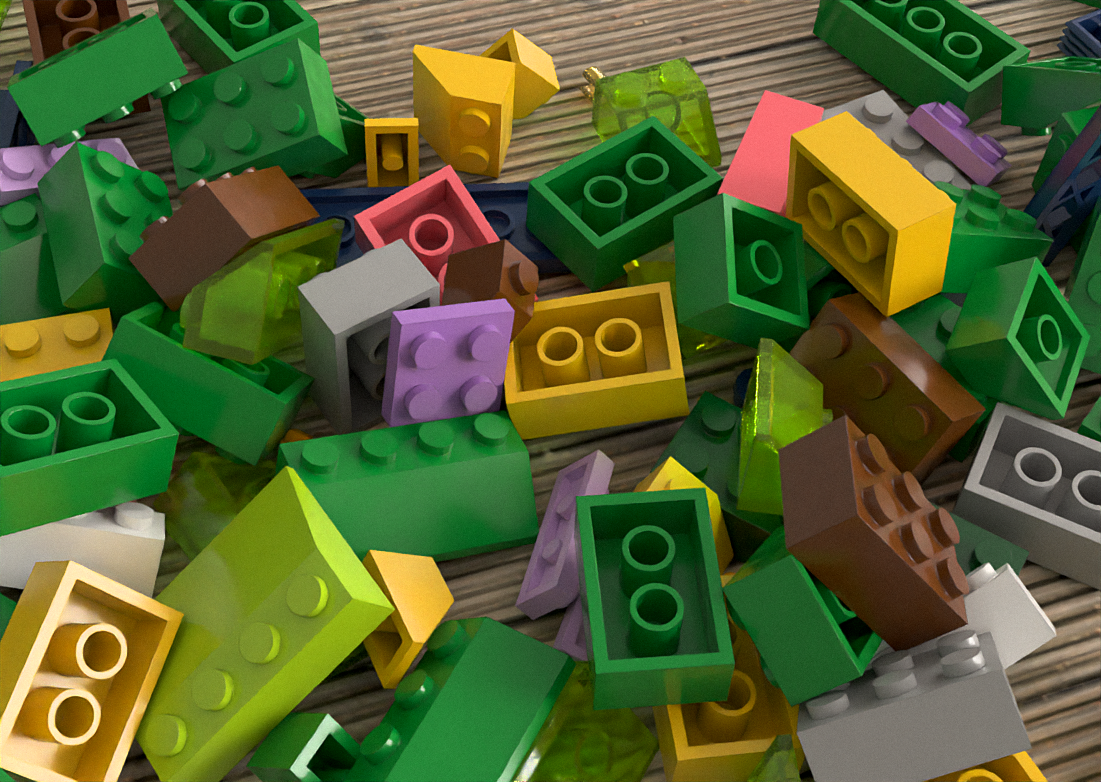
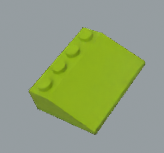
[135,466,395,782]

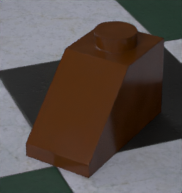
[441,239,539,343]

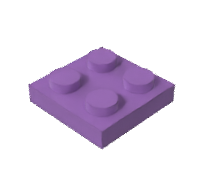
[906,101,1012,187]
[381,298,515,427]

